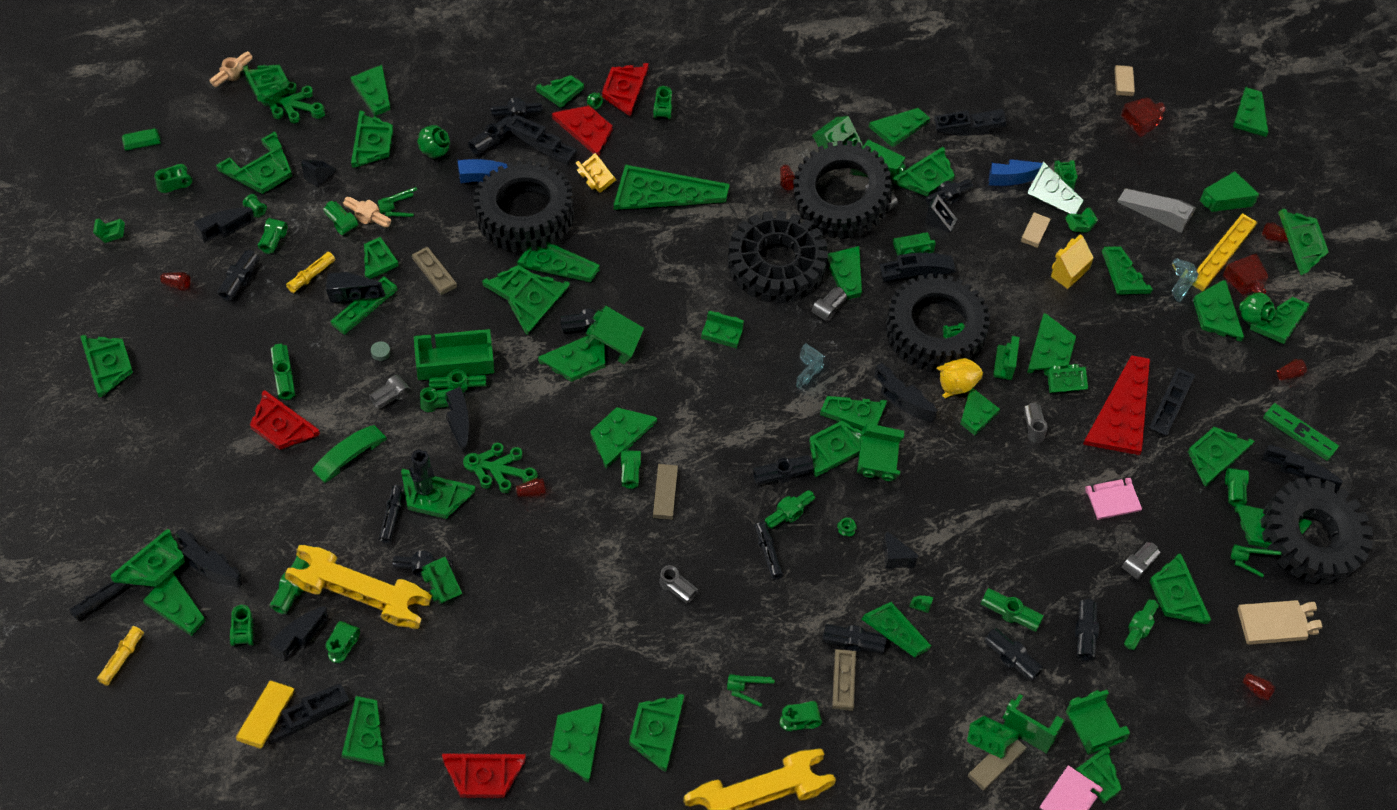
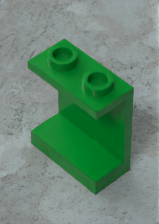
[585,306,644,364]
[857,423,904,481]
[1066,690,1130,755]
[1002,694,1064,754]

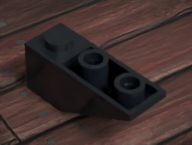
[326,272,386,303]

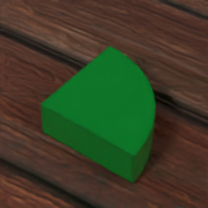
[909,596,933,613]

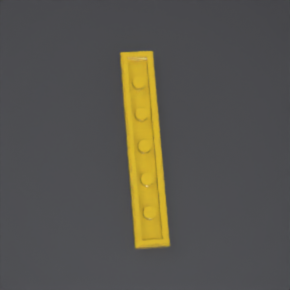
[1188,213,1258,291]

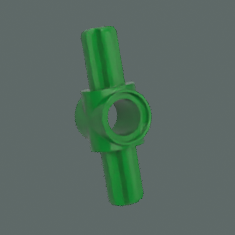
[429,369,486,393]
[765,490,815,528]
[1124,600,1159,650]

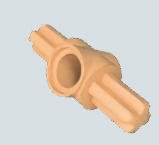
[210,52,253,87]
[343,197,391,228]

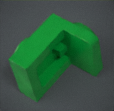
[1065,208,1098,232]
[93,218,125,243]

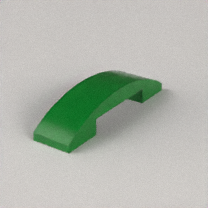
[312,425,387,484]

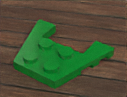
[216,132,292,194]

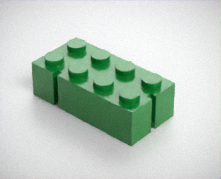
[414,329,494,380]

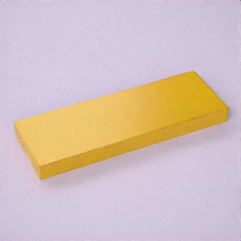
[236,681,294,749]

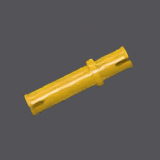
[286,252,335,293]
[97,626,144,686]

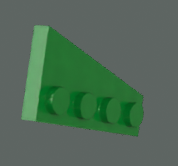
[517,242,600,282]

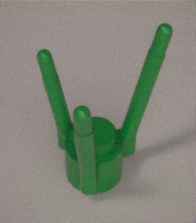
[378,187,417,217]
[1231,544,1282,577]
[727,674,775,707]

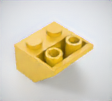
[1051,234,1094,289]

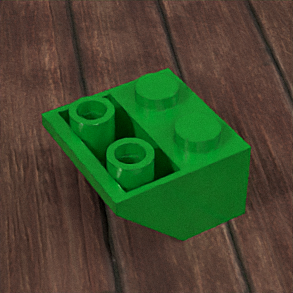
[812,116,863,149]

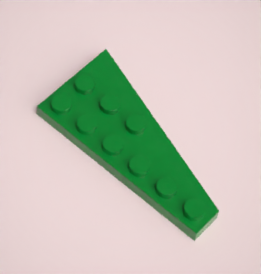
[614,165,730,210]

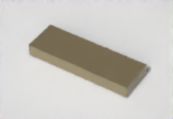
[412,247,457,295]
[653,464,678,520]
[832,649,856,711]
[968,740,1027,791]

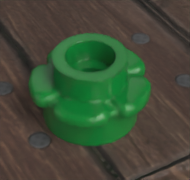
[587,92,603,109]
[837,518,857,536]

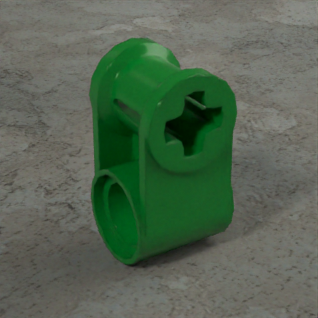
[653,86,672,120]
[1054,160,1077,190]
[154,164,192,193]
[230,605,254,646]
[326,621,360,663]
[780,701,822,731]

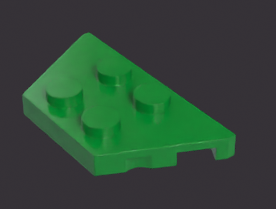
[243,65,289,102]
[351,111,394,167]
[892,147,955,196]
[1278,209,1328,276]
[508,273,570,335]
[1193,280,1244,341]
[1027,313,1076,373]
[80,335,133,397]
[538,336,605,382]
[590,407,657,469]
[809,421,862,477]
[1188,427,1255,486]
[401,469,476,519]
[1234,503,1312,548]
[111,529,185,587]
[1149,554,1211,624]
[629,694,684,772]
[550,704,603,782]

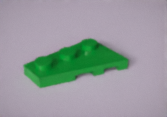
[351,65,390,116]
[869,108,930,147]
[827,246,862,300]
[1102,247,1153,294]
[820,396,887,430]
[143,573,205,636]
[861,602,931,657]
[341,696,384,766]

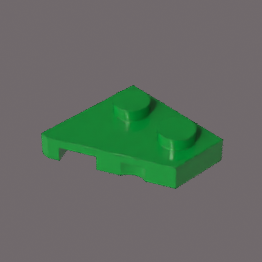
[536,75,584,108]
[364,237,398,279]
[482,265,531,300]
[960,388,1000,435]
[1076,746,1121,804]

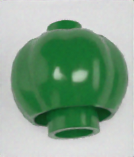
[417,125,450,158]
[1239,293,1275,326]

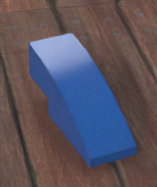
[458,159,507,183]
[989,160,1043,186]

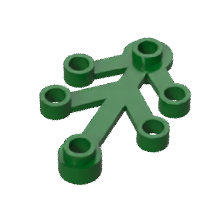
[260,82,325,123]
[463,443,538,493]

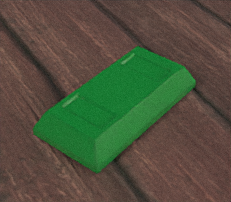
[122,128,160,151]

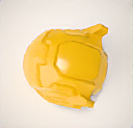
[937,358,983,398]

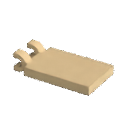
[1237,600,1322,645]

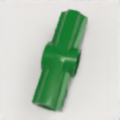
[270,344,295,400]
[270,556,310,614]
[981,588,1044,632]

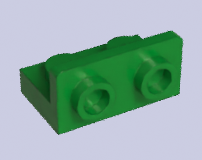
[893,232,936,255]
[701,311,744,348]
[993,336,1020,380]
[1044,364,1088,393]
[421,557,462,604]
[967,716,1019,759]

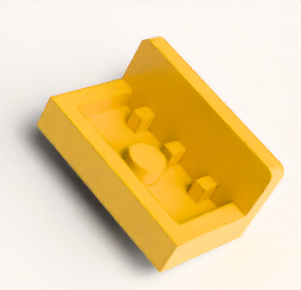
[576,153,616,193]

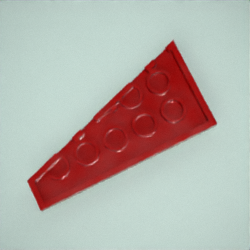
[1083,355,1150,455]

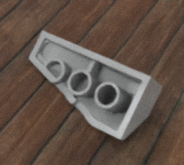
[1117,189,1196,233]

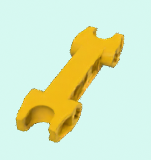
[285,545,432,629]
[684,749,835,810]

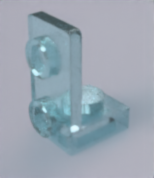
[1171,258,1199,302]
[796,343,824,389]

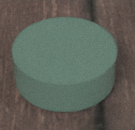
[371,342,390,361]

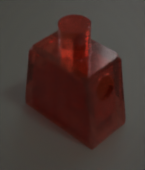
[1121,98,1165,137]
[1223,254,1268,295]

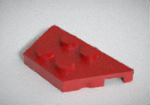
[602,63,649,116]
[552,106,612,156]
[250,390,320,450]
[442,754,525,798]

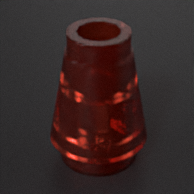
[780,165,795,190]
[1262,222,1288,243]
[160,272,191,291]
[1277,359,1307,380]
[516,477,546,497]
[1242,673,1276,701]

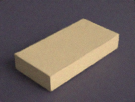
[1115,66,1134,96]
[1021,213,1050,248]

